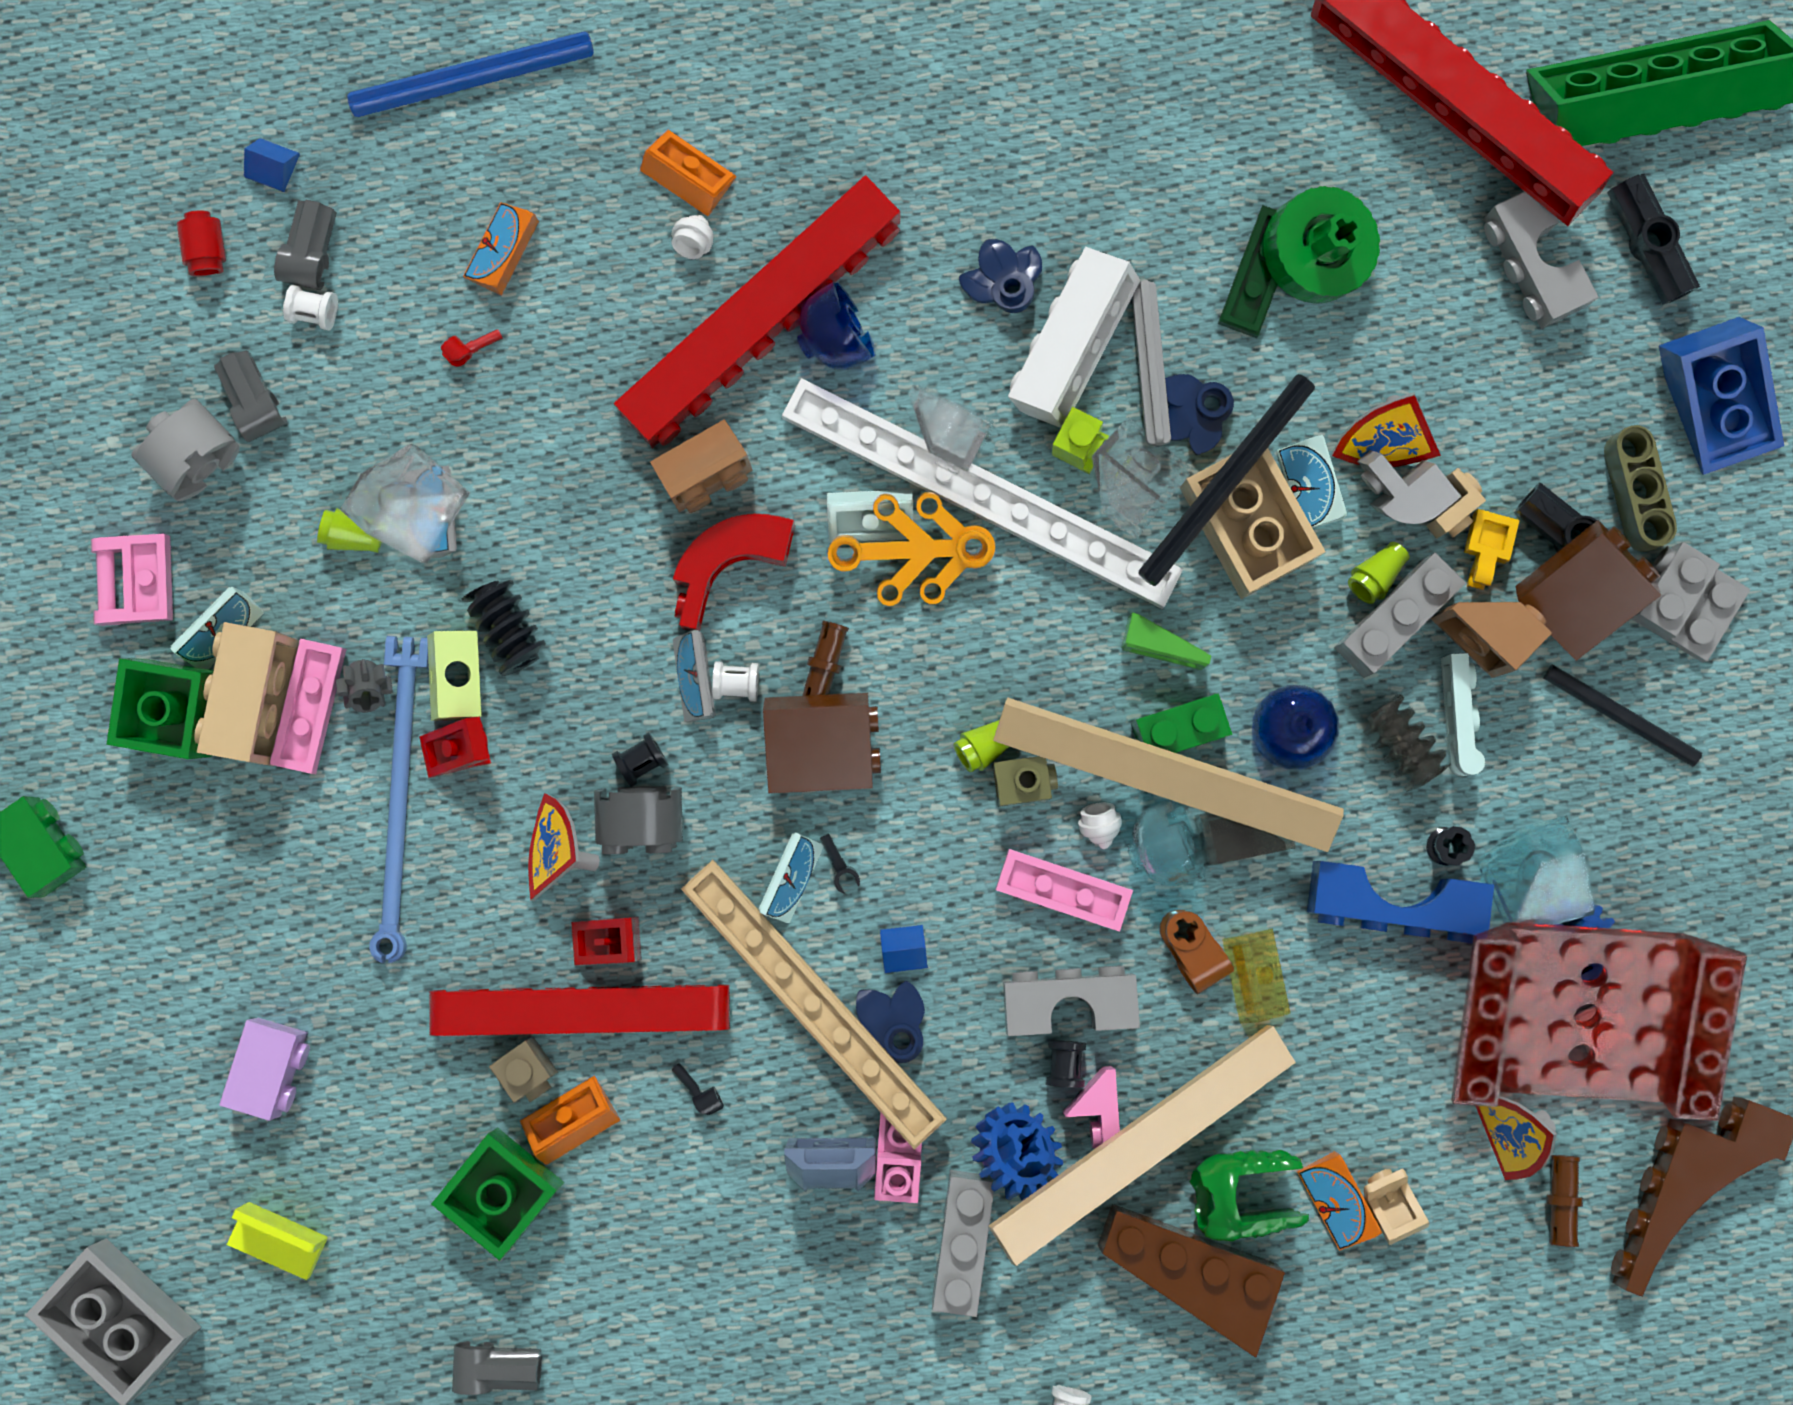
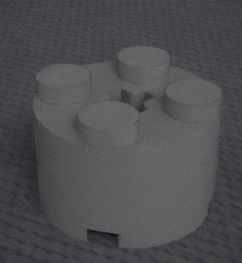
[594,786,683,854]

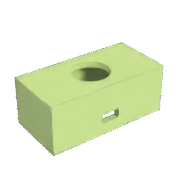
[427,631,481,721]

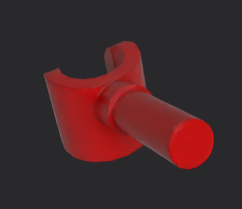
[441,329,503,367]

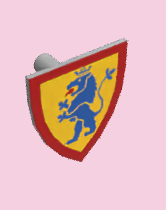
[1331,392,1441,467]
[528,793,600,901]
[1472,1095,1557,1180]

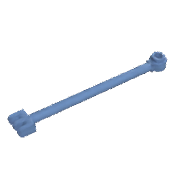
[369,636,429,963]

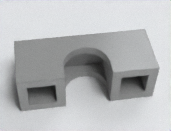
[1484,192,1599,329]
[1334,552,1466,678]
[1003,966,1140,1036]
[932,1170,994,1317]

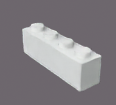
[1008,247,1140,428]

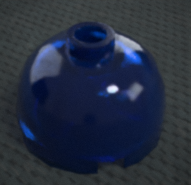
[797,282,876,370]
[1252,685,1339,770]

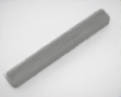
[1132,280,1171,446]

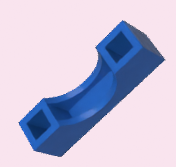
[1307,861,1494,944]

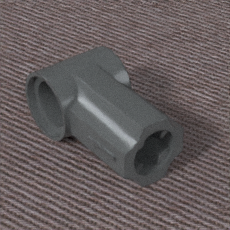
[274,200,337,290]
[214,350,288,442]
[452,1341,542,1395]

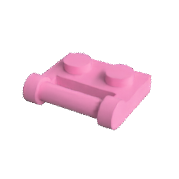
[91,534,173,626]

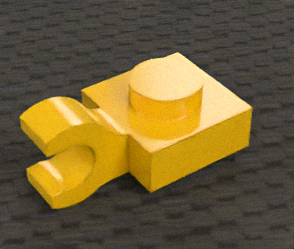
[1464,509,1520,590]

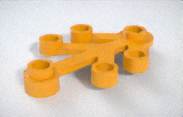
[828,492,995,606]

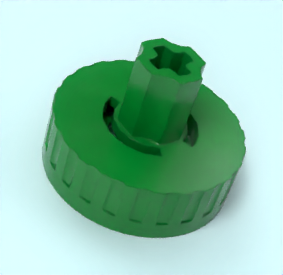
[1263,186,1380,304]

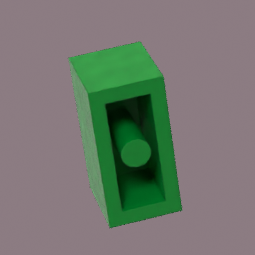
[1131,693,1233,753]
[0,796,87,898]

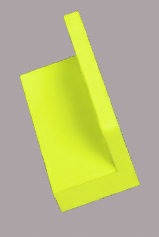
[227,1202,328,1280]

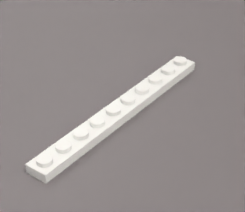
[782,378,1183,609]

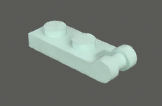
[1441,653,1485,777]

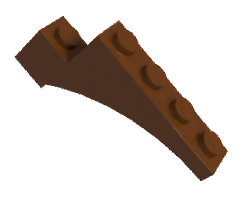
[1611,1096,1793,1297]

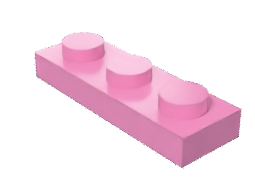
[269,639,346,775]
[995,849,1133,932]

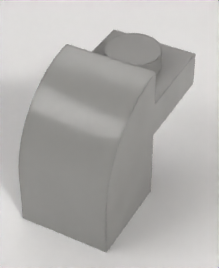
[1357,450,1461,524]

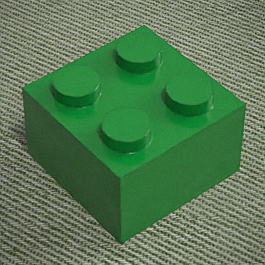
[106,658,213,759]
[431,1127,565,1261]

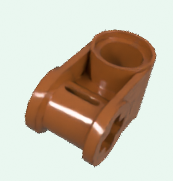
[1160,910,1234,995]

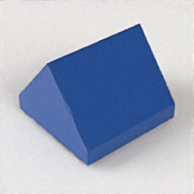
[244,138,300,192]
[880,925,928,973]

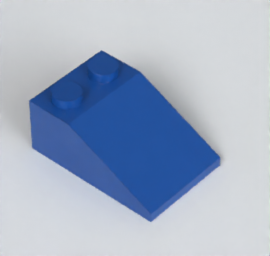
[1659,317,1784,475]

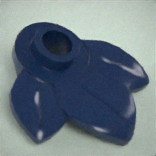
[959,239,1042,313]
[1165,374,1234,455]
[856,981,925,1063]

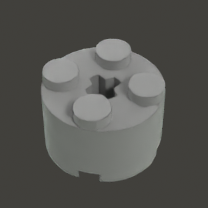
[131,399,240,501]

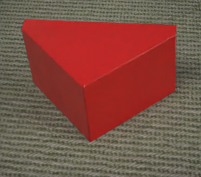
[571,916,642,965]

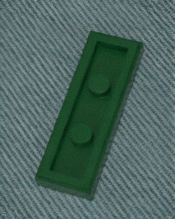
[1217,205,1278,338]

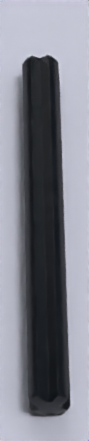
[1138,374,1315,586]

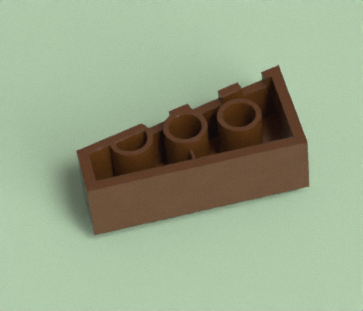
[1098,1204,1285,1358]

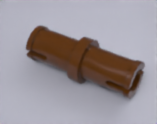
[802,620,849,696]
[1546,1155,1583,1247]

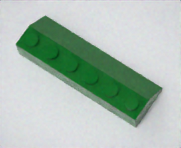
[1526,20,1793,146]

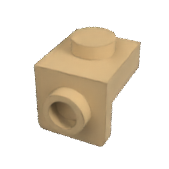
[1426,468,1486,539]
[1364,1169,1429,1245]

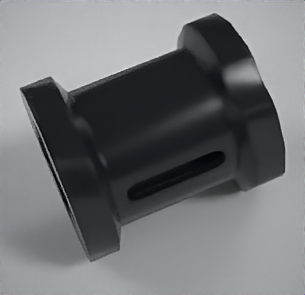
[612,732,669,787]
[1426,826,1475,866]
[1045,1040,1086,1088]

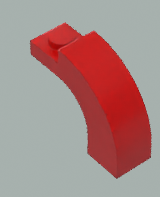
[673,513,796,631]

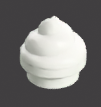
[671,215,713,259]
[1078,802,1122,849]

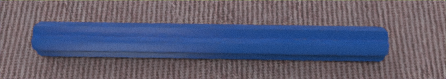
[347,31,594,117]

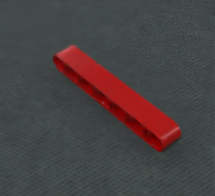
[429,984,730,1036]

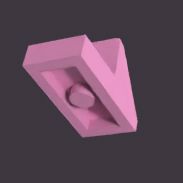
[1063,1066,1120,1148]

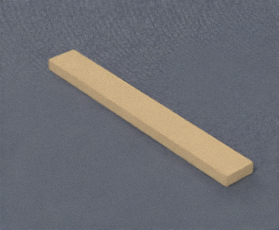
[993,697,1344,852]
[681,860,947,1150]
[988,1025,1296,1266]

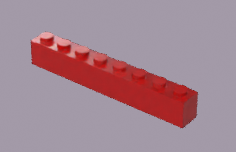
[1311,0,1614,226]
[613,175,900,449]

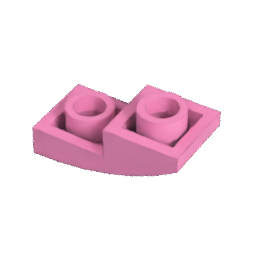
[874,1112,922,1203]

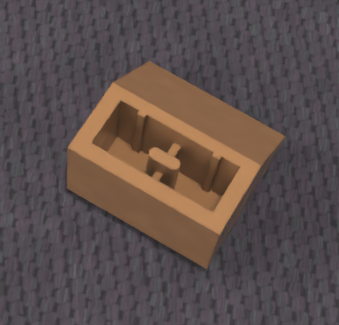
[650,419,753,513]

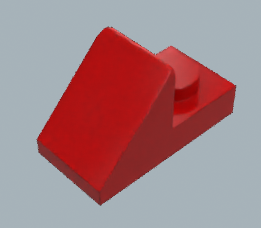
[419,716,491,778]

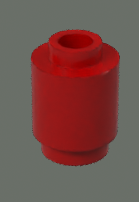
[176,210,226,277]

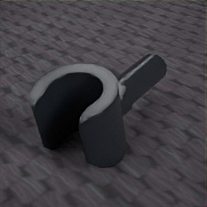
[820,834,860,894]
[672,1063,724,1115]

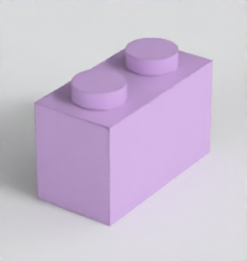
[219,1017,310,1121]

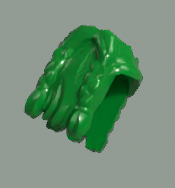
[1189,1150,1309,1241]

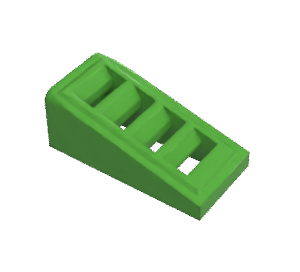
[1121,612,1211,670]

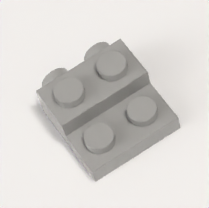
[1631,542,1751,663]

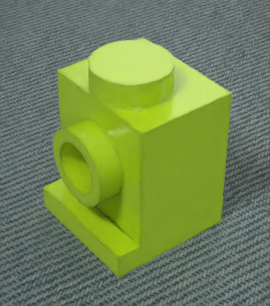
[1052,407,1109,475]

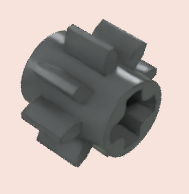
[336,659,393,713]

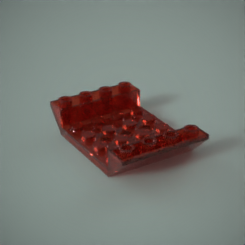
[1451,922,1747,1121]

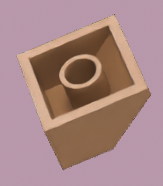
[1431,602,1552,678]

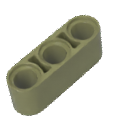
[1604,425,1677,552]

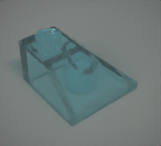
[1478,815,1595,936]

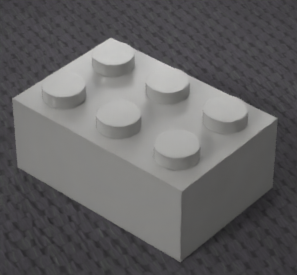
[25,1238,202,1405]

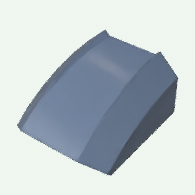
[784,1138,876,1192]

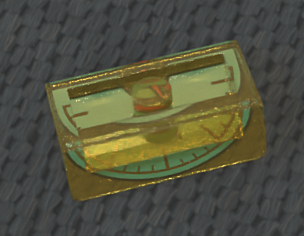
[1222,928,1291,1024]

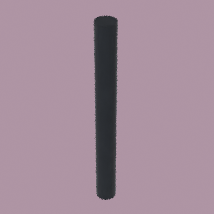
[1543,664,1702,767]

